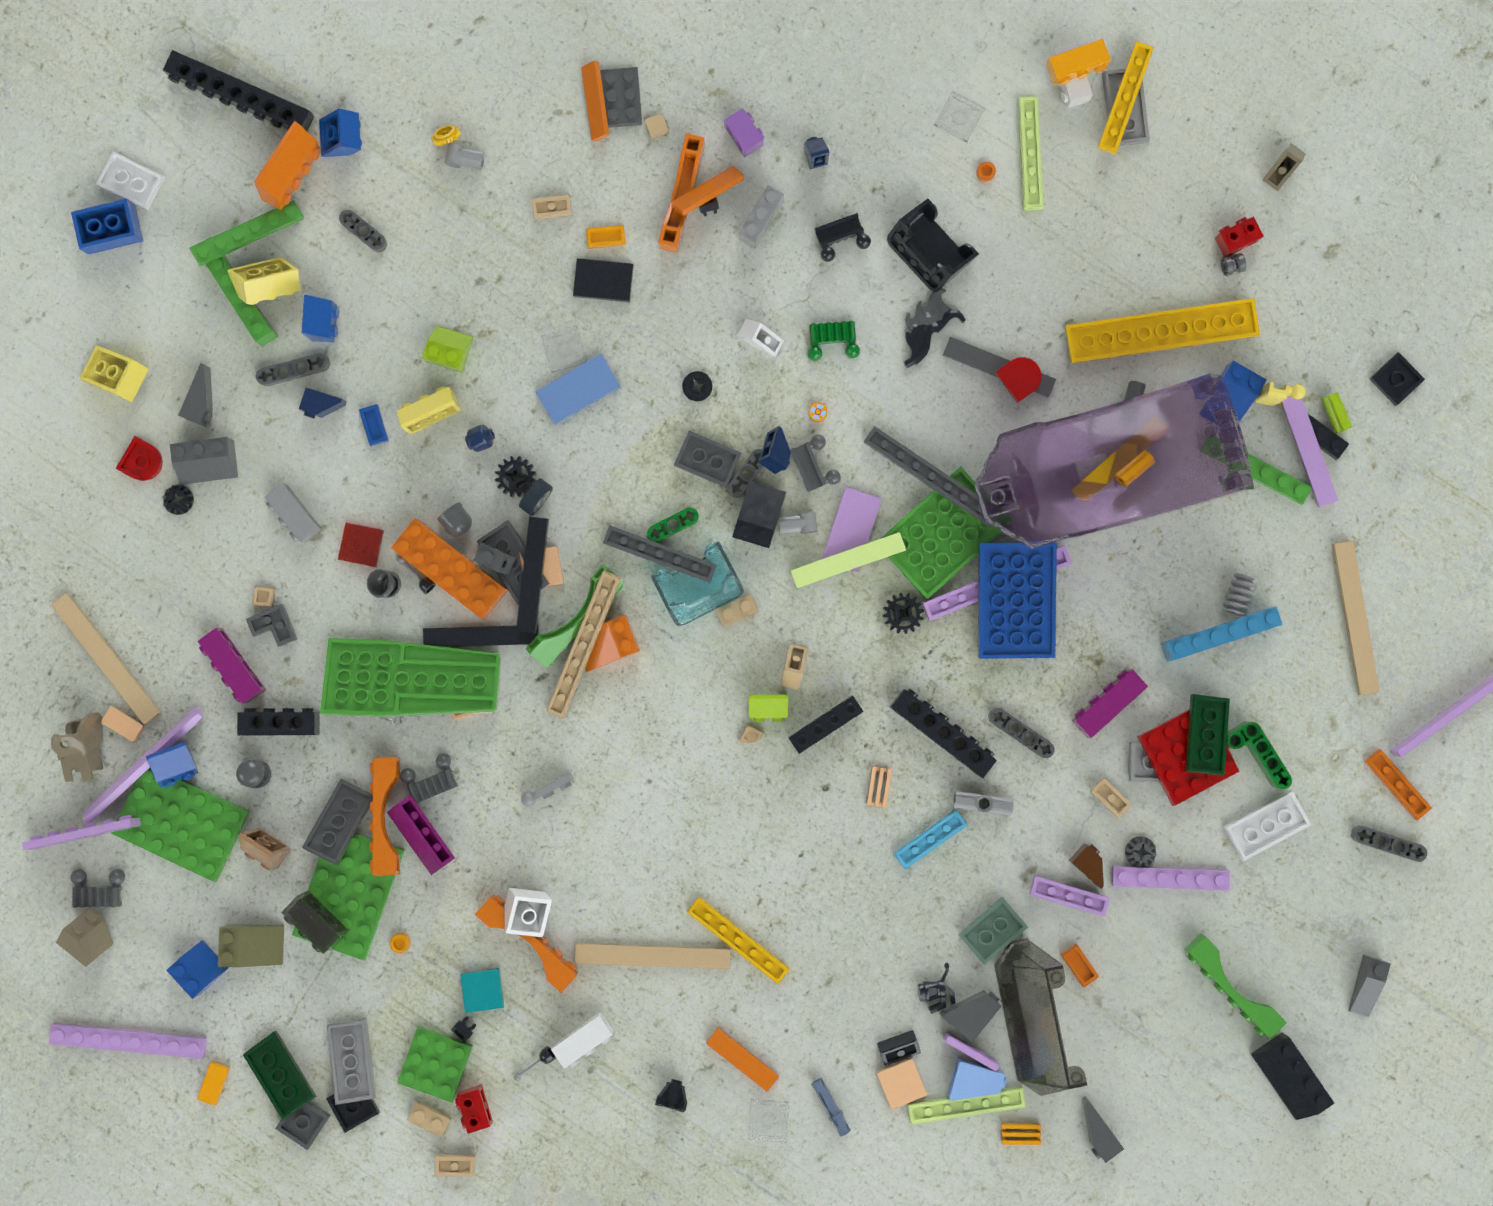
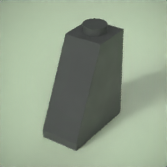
[940,990,1002,1042]

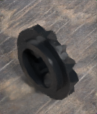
[682,371,713,402]
[162,485,194,515]

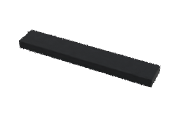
[516,517,549,633]
[423,625,539,647]

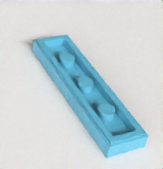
[893,809,968,869]

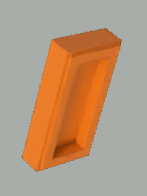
[1060,944,1099,988]

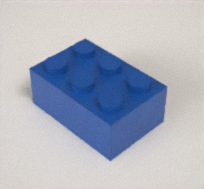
[71,199,143,255]

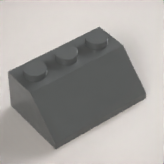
[170,437,238,485]

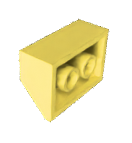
[227,257,301,305]
[397,386,462,435]

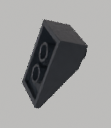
[732,481,786,548]

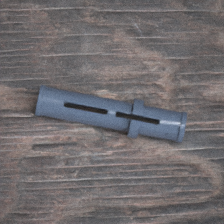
[811,1078,851,1137]

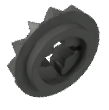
[1125,836,1157,868]

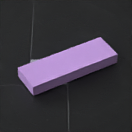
[943,1032,999,1072]

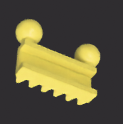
[1255,382,1306,406]

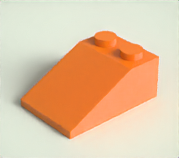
[574,615,640,672]

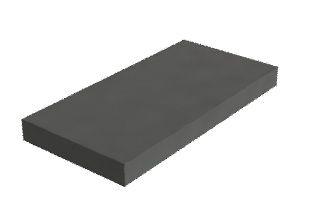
[477,520,550,605]
[302,779,373,866]

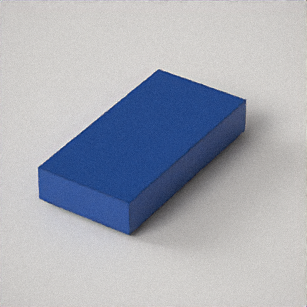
[359,404,389,447]

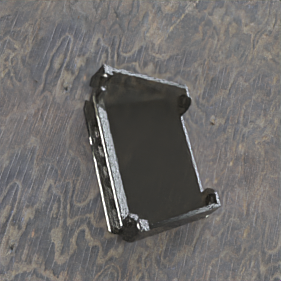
[994,938,1087,1096]

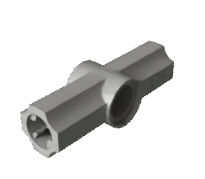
[953,791,1014,816]

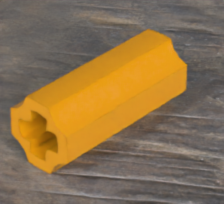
[1115,450,1155,487]

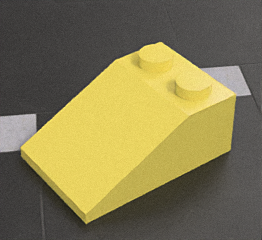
[79,345,149,402]

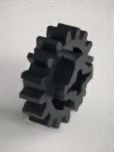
[495,456,537,498]
[882,593,924,634]

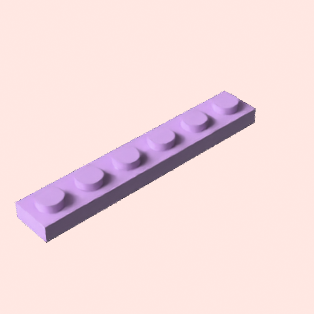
[22,815,141,850]
[1112,866,1230,890]

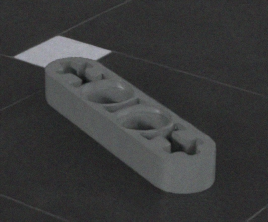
[255,353,330,386]
[988,708,1055,758]
[1351,825,1427,862]

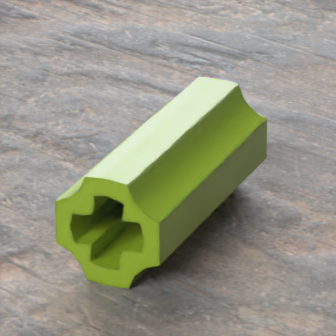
[1321,392,1353,434]

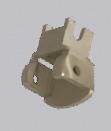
[51,712,103,782]

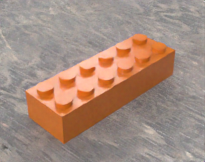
[391,518,508,620]

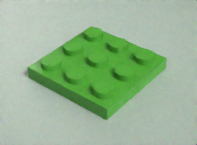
[397,1026,473,1103]

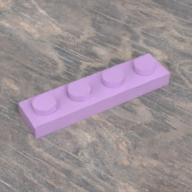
[1029,875,1110,917]

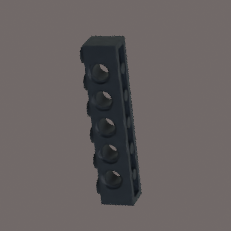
[890,688,997,778]

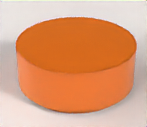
[976,161,996,182]

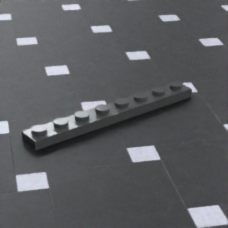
[864,426,1002,528]

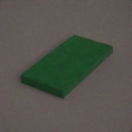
[1185,694,1230,776]
[242,1031,317,1121]

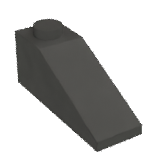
[178,363,213,427]
[1348,954,1391,1017]
[1082,1096,1124,1163]

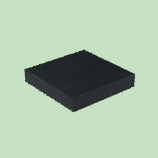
[1369,352,1425,406]
[326,1094,380,1133]

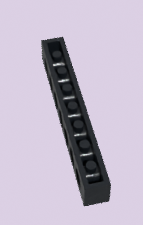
[163,50,314,132]

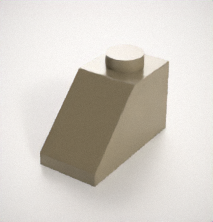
[1263,143,1306,191]

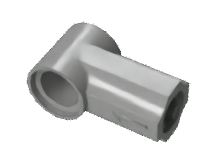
[444,143,484,170]
[779,512,818,535]

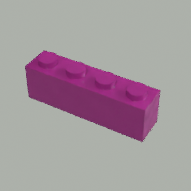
[197,628,266,704]
[1072,669,1148,738]
[387,795,455,875]

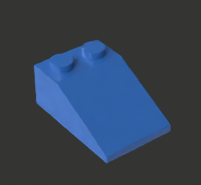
[1199,360,1267,433]

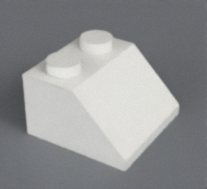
[504,888,552,937]

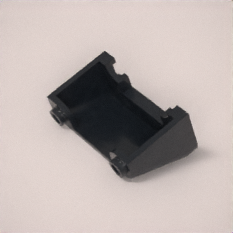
[887,198,979,292]

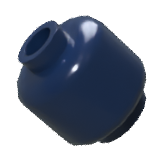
[465,424,495,452]

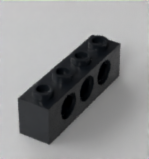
[788,695,864,754]
[237,708,320,736]

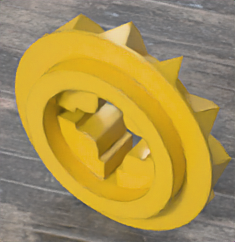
[431,125,461,146]

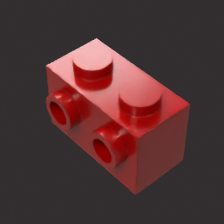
[1215,216,1264,257]
[455,1084,493,1134]

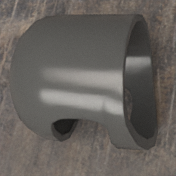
[437,502,472,537]
[367,569,401,598]
[236,760,271,788]

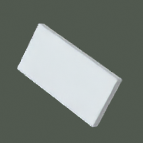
[1223,790,1311,861]

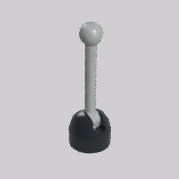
[397,556,436,594]
[514,1046,556,1081]

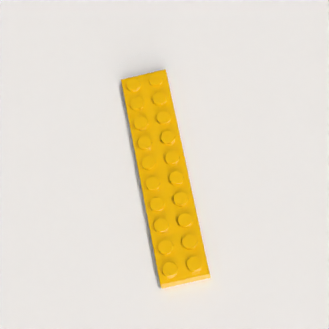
[1065,298,1260,364]

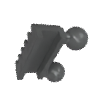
[790,435,841,492]
[400,753,458,803]
[70,869,125,908]

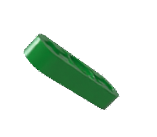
[647,507,699,543]

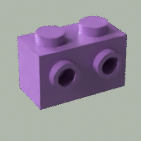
[724,108,765,158]

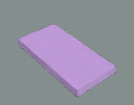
[822,487,882,571]

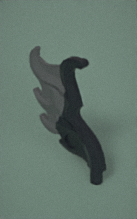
[904,289,966,368]

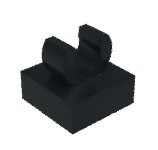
[699,197,719,216]
[451,1016,476,1043]

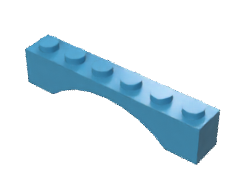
[1161,606,1283,661]

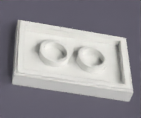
[96,151,165,211]

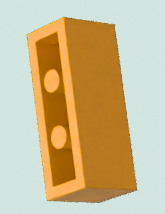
[1046,39,1111,86]

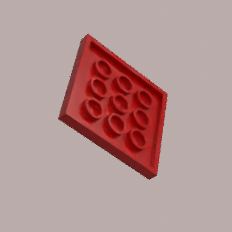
[1137,709,1240,806]

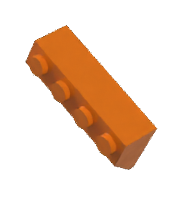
[254,121,321,210]

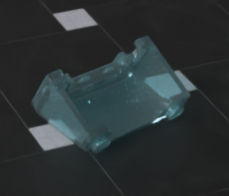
[651,541,744,626]

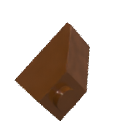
[1069,843,1104,889]

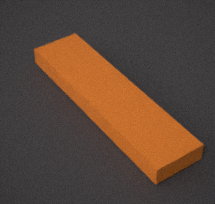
[581,61,609,141]
[671,166,745,216]
[1364,749,1432,821]
[706,1027,779,1092]

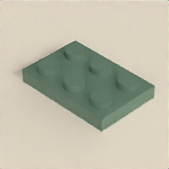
[958,897,1028,965]

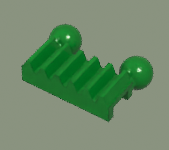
[807,321,860,361]

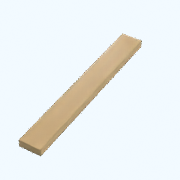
[1332,541,1380,695]
[546,570,622,719]
[51,593,162,725]
[575,943,730,969]

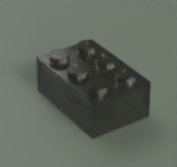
[281,890,350,954]

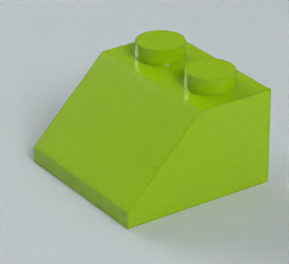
[422,326,474,373]
[749,695,788,722]

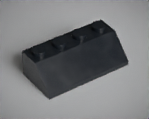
[1251,1033,1335,1120]

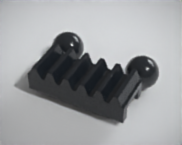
[814,213,871,262]

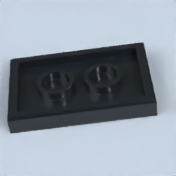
[573,258,634,302]

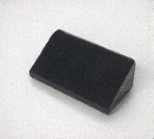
[877,1030,921,1066]

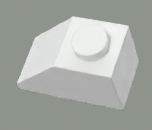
[737,319,784,357]

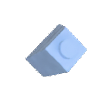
[947,1057,1007,1101]

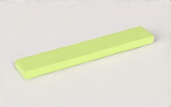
[1018,97,1043,211]
[791,532,906,588]
[907,1086,1026,1124]

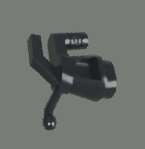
[917,963,956,1014]

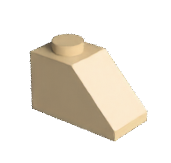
[780,644,808,690]

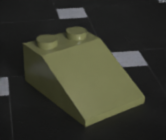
[218,924,284,967]

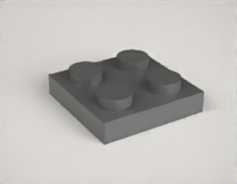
[275,1101,331,1150]

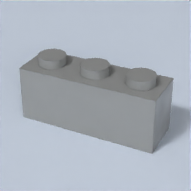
[739,185,784,249]
[265,483,323,544]

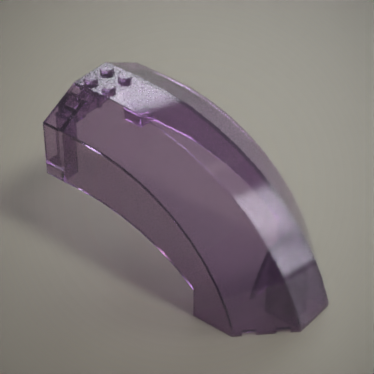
[974,373,1254,548]

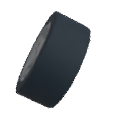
[519,478,553,516]

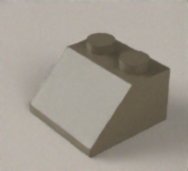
[56,908,113,967]

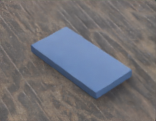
[536,354,620,425]

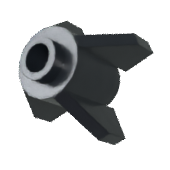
[655,1079,687,1113]

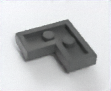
[246,604,297,647]

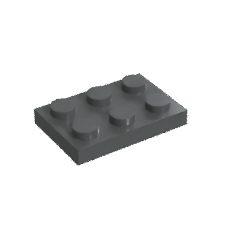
[600,67,642,128]
[674,431,742,489]

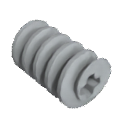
[1222,573,1257,616]

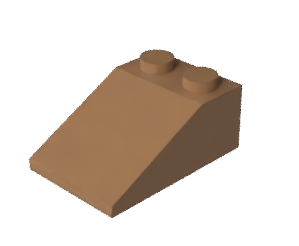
[239,828,291,870]

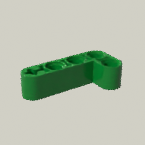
[1227,722,1292,789]

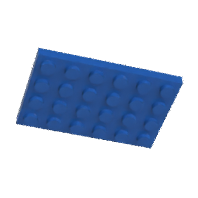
[978,542,1057,659]

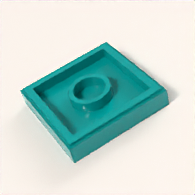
[460,968,504,1013]

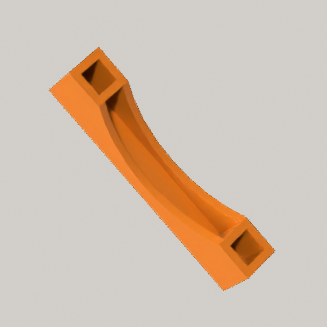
[658,133,705,253]
[370,757,400,876]
[475,895,579,993]

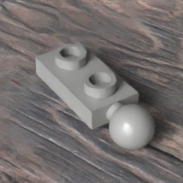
[521,773,574,807]

